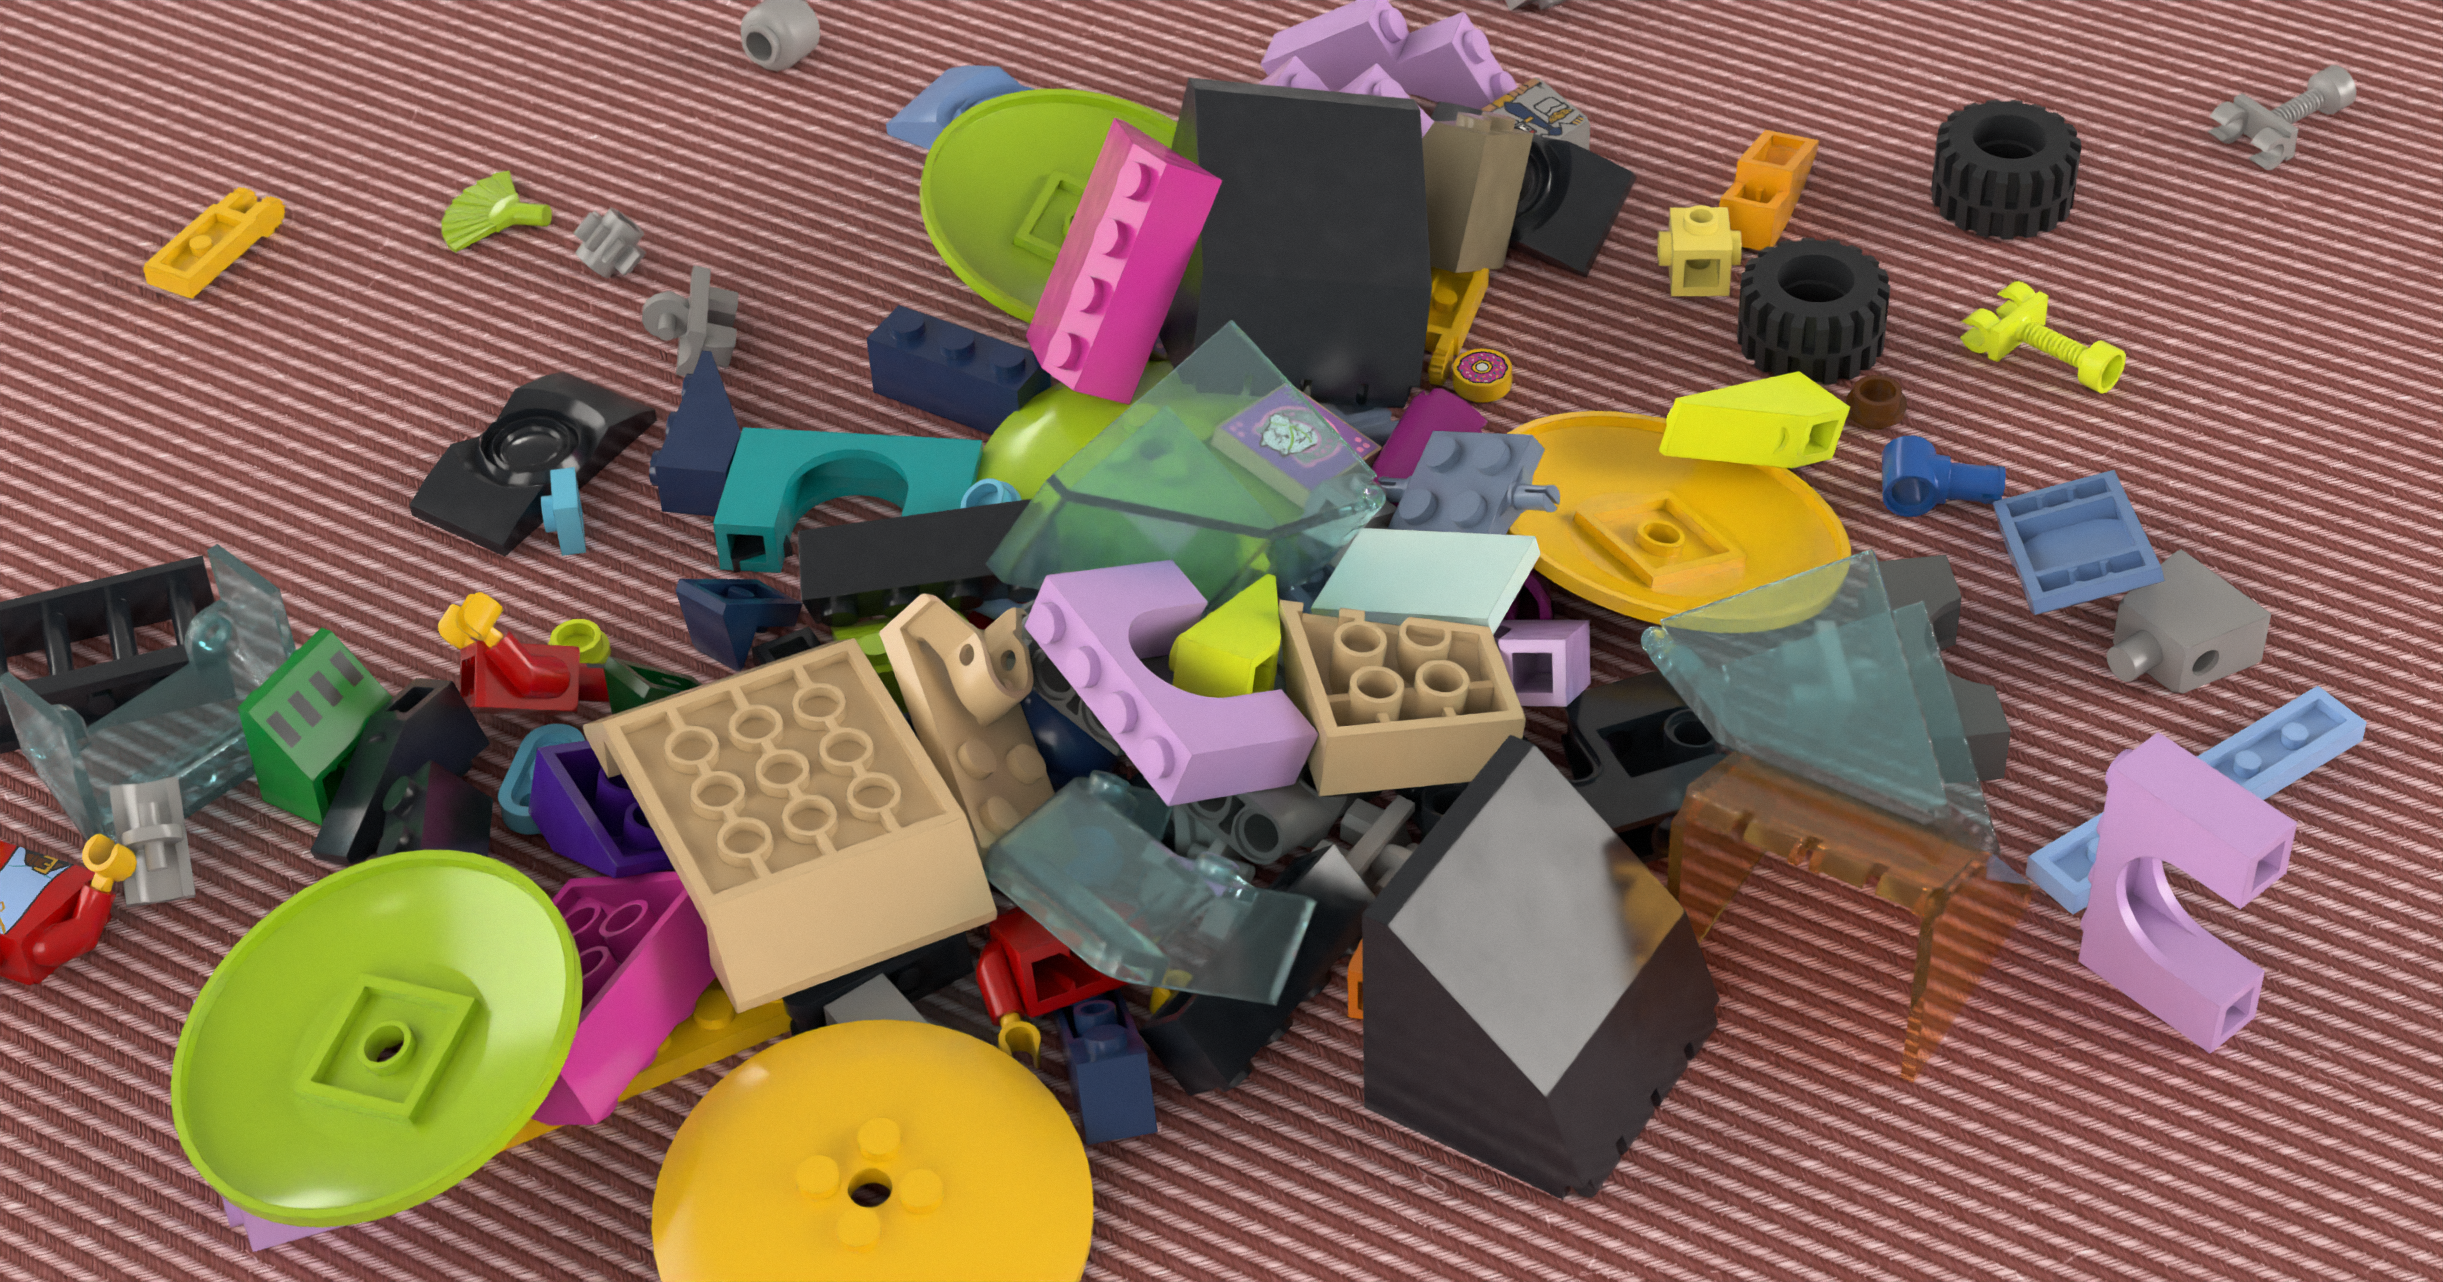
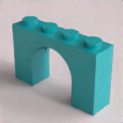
[713,427,983,573]

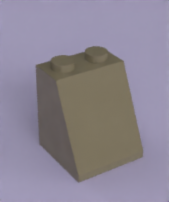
[1422,112,1534,273]

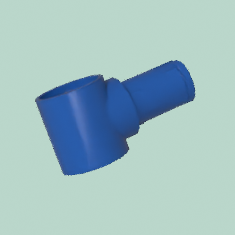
[1882,435,2006,517]

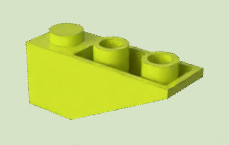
[1659,371,1850,468]
[1169,574,1281,698]

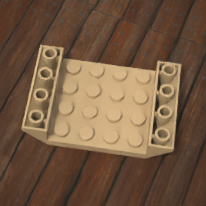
[583,638,997,1014]

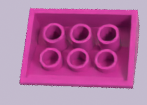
[1026,117,1222,405]
[531,871,717,1125]

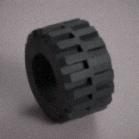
[1931,99,2081,239]
[1737,238,1890,385]

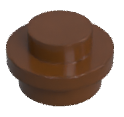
[1846,375,1907,430]

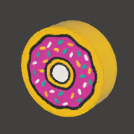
[1453,349,1512,403]

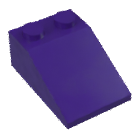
[528,740,674,878]

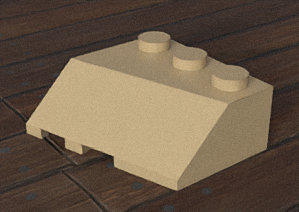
[1279,600,1526,796]

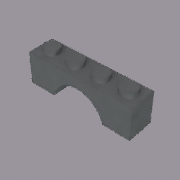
[1859,555,2011,787]

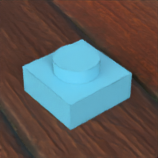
[541,467,586,556]

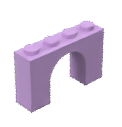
[1024,560,1319,806]
[1493,620,1591,706]
[2078,732,2297,1054]

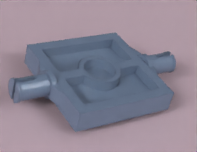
[1377,431,1560,535]

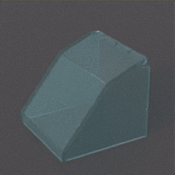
[986,320,1386,618]
[1641,549,2002,862]

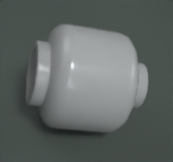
[740,0,820,71]

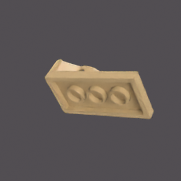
[879,594,1079,870]

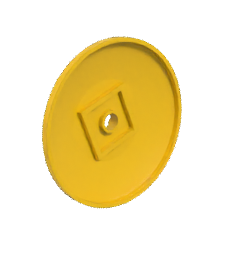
[1506,411,1852,634]
[652,1019,1094,1282]

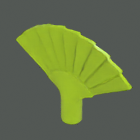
[441,171,552,253]

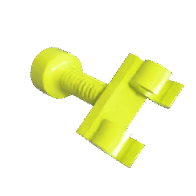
[1960,281,2126,394]

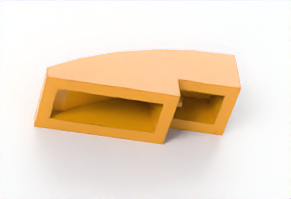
[1719,130,1819,251]

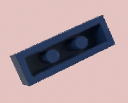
[867,305,1052,435]

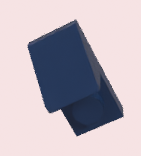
[675,579,803,671]

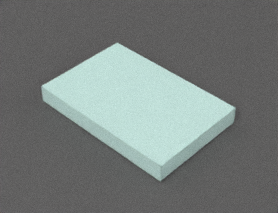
[1311,528,1540,635]

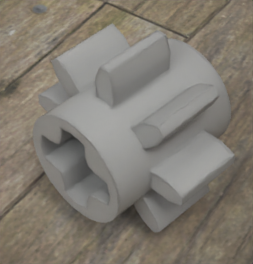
[573,207,646,279]

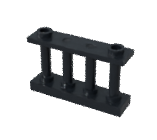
[0,555,236,754]

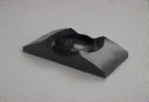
[1431,102,1637,278]
[410,371,657,557]

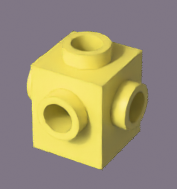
[1657,205,1741,296]

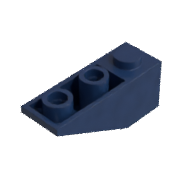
[649,350,741,516]
[1052,988,1158,1145]

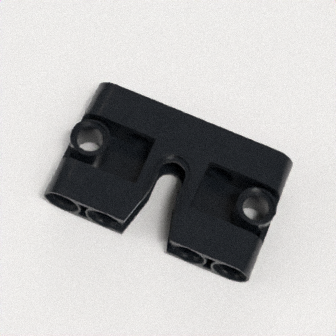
[1393,671,1765,864]

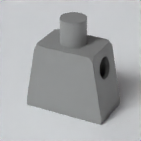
[2107,549,2271,694]

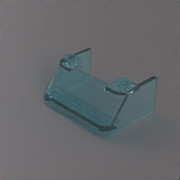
[0,544,296,845]
[982,770,1316,1005]

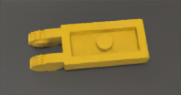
[143,187,286,299]
[1425,266,1489,386]

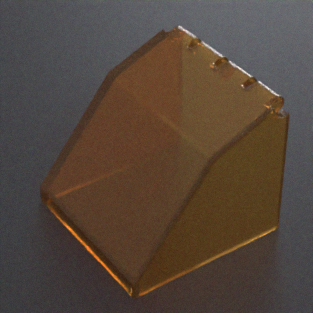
[1667,751,2033,1083]

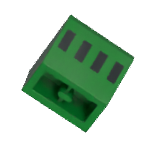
[237,627,393,826]

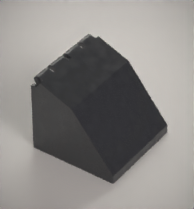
[1159,78,1432,409]
[1362,735,1720,1200]

